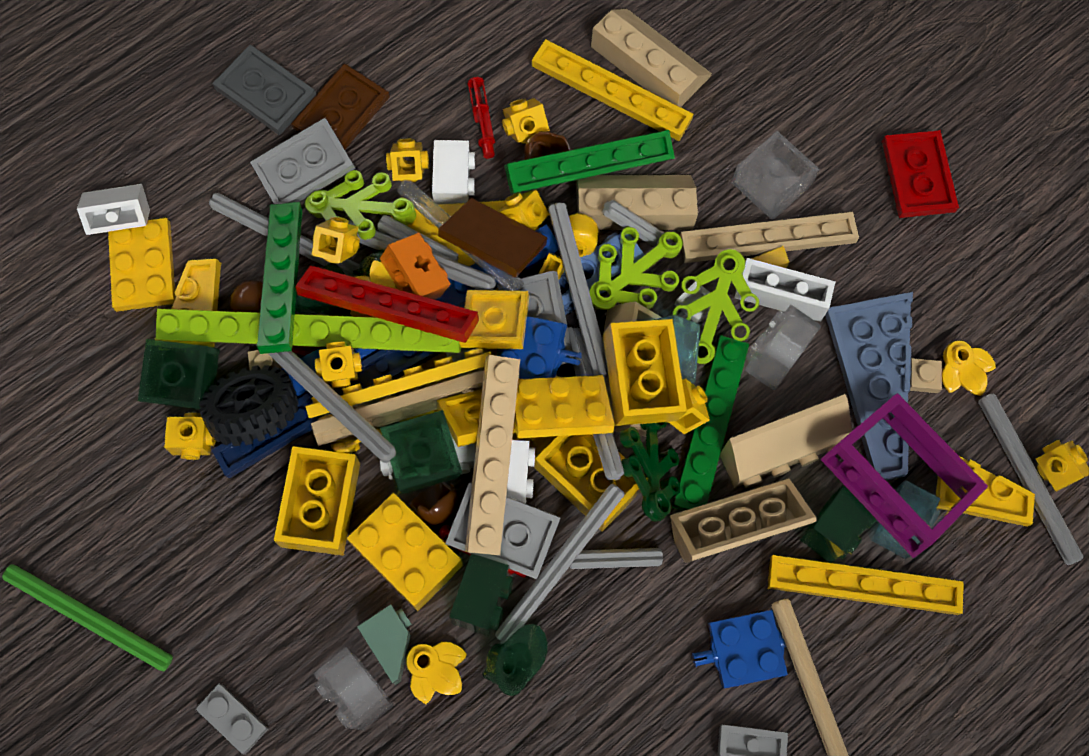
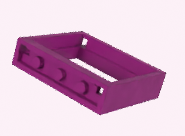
[821,393,988,558]

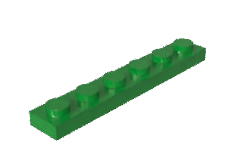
[504,130,675,194]
[257,202,302,354]
[673,335,749,511]

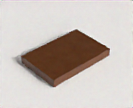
[291,63,390,150]
[438,198,548,278]

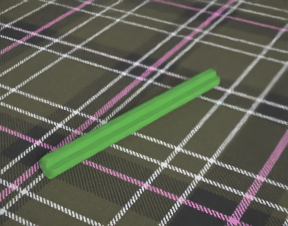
[2,564,173,671]

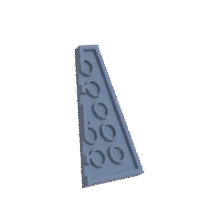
[825,292,913,480]

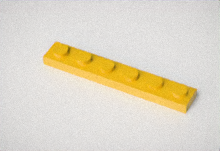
[532,39,694,141]
[305,348,491,418]
[768,555,964,615]

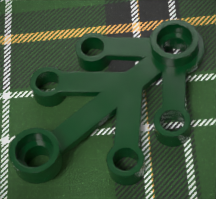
[620,422,680,522]

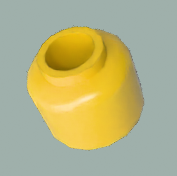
[569,213,598,257]

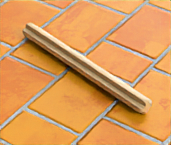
[772,599,849,756]

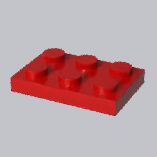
[882,130,959,218]

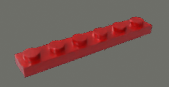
[295,265,479,343]

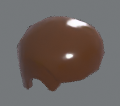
[524,131,571,160]
[230,280,263,313]
[409,481,460,525]

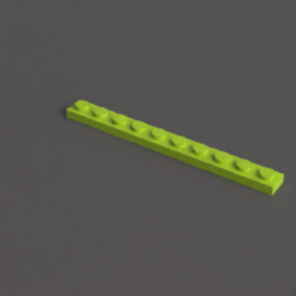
[156,309,461,353]

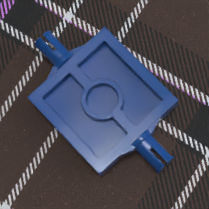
[497,316,582,379]
[692,610,788,689]

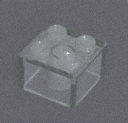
[731,131,820,221]
[745,305,822,391]
[313,647,394,731]

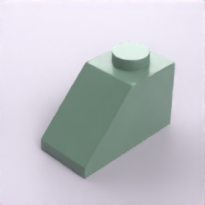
[357,604,412,685]

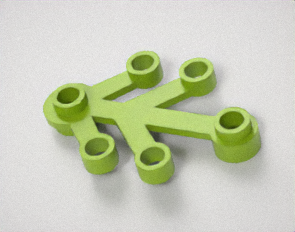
[305,170,416,240]
[589,227,683,310]
[673,249,760,364]

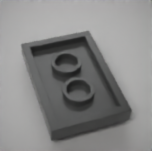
[212,45,316,136]

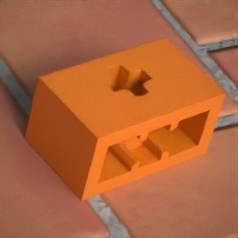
[379,233,451,300]

